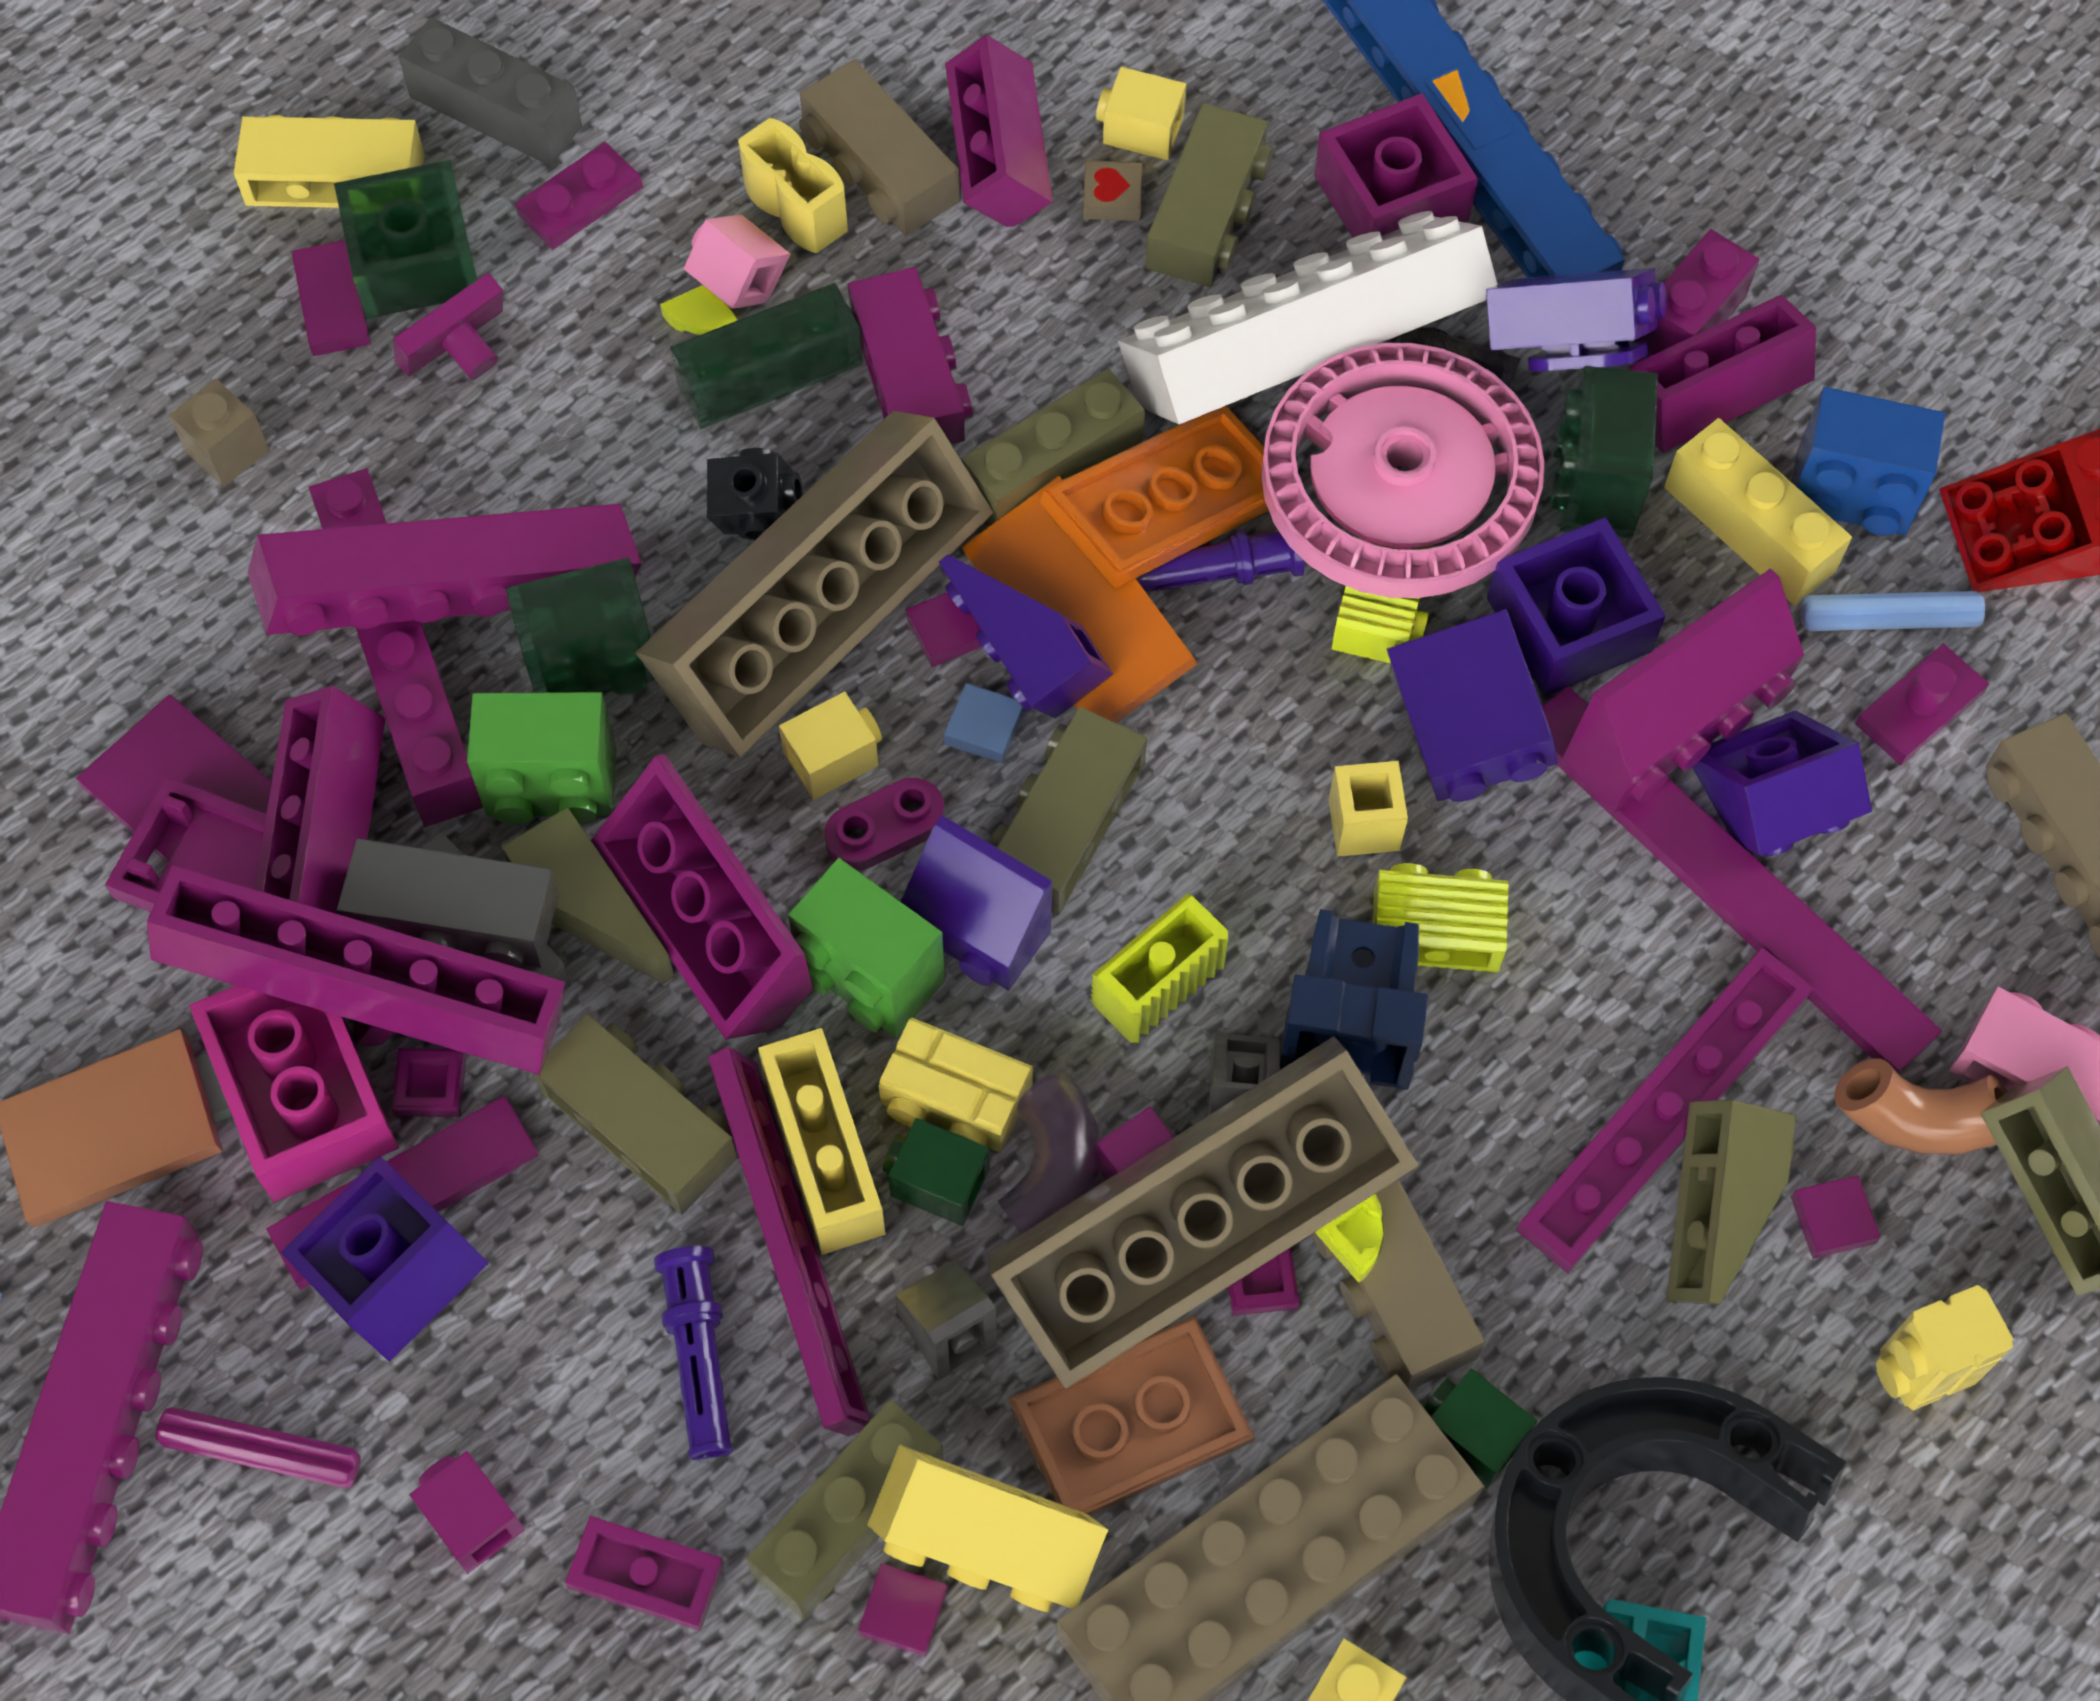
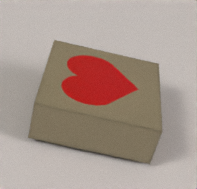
[1083,161,1143,221]

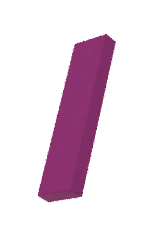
[266,1095,539,1290]

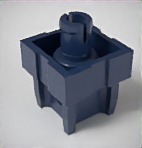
[1280,909,1428,1090]

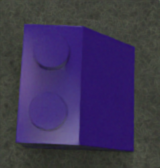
[1692,710,1872,856]
[900,815,1052,991]
[280,1156,489,1362]

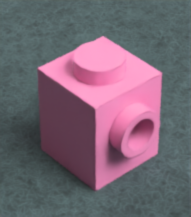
[683,214,790,309]

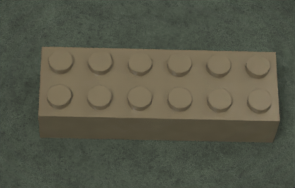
[635,411,994,758]
[988,1036,1419,1390]
[1056,1374,1484,1701]

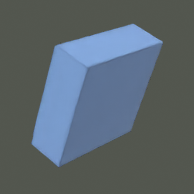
[944,683,1024,763]

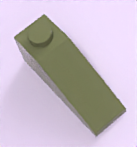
[501,807,674,984]
[1666,1100,1796,1305]

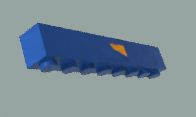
[1322,0,1625,278]

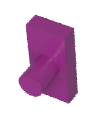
[393,273,503,380]
[1855,643,1990,766]

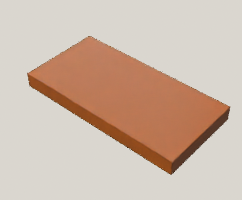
[1039,406,1269,589]
[961,476,1198,723]

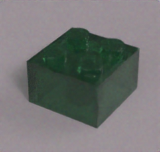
[334,160,478,319]
[1550,366,1658,539]
[505,557,655,695]

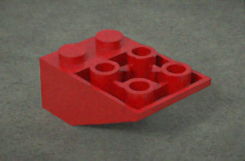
[1939,428,2100,592]

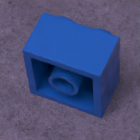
[1792,386,1946,536]

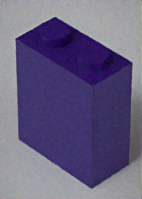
[1387,609,1558,802]

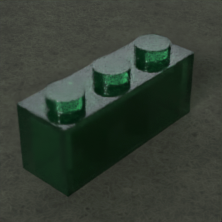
[670,283,863,430]

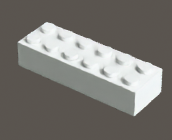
[1118,211,1498,424]

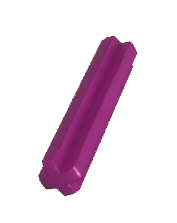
[156,1407,361,1488]

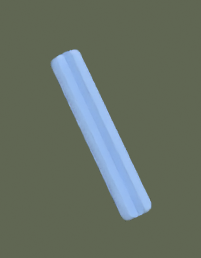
[1800,591,1985,631]

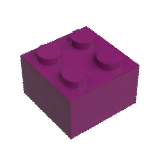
[1314,93,1478,238]

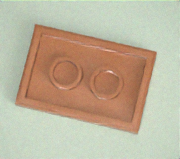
[0,1029,223,1228]
[1009,1316,1255,1516]

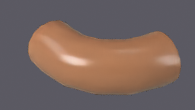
[1834,1058,2008,1154]

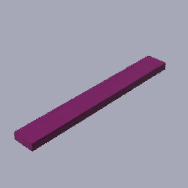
[1542,686,1942,1074]

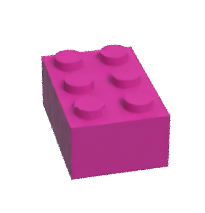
[189,985,400,1203]

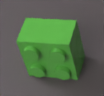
[467,692,617,824]
[788,857,945,1038]

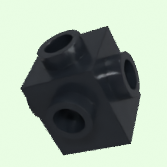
[707,448,803,540]

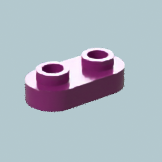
[824,778,945,871]

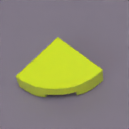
[660,285,741,340]
[1315,1194,1384,1283]

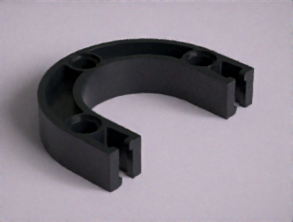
[1489,1377,1847,1701]

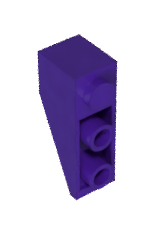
[939,555,1113,719]

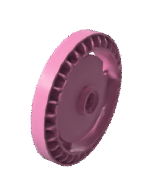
[1261,343,1545,598]

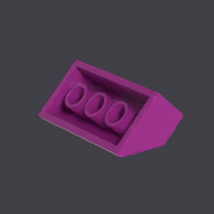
[1562,568,1804,812]
[591,754,813,1040]

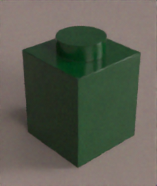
[883,1118,990,1226]
[1423,1368,1538,1489]

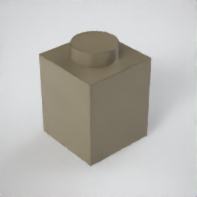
[169,378,270,487]

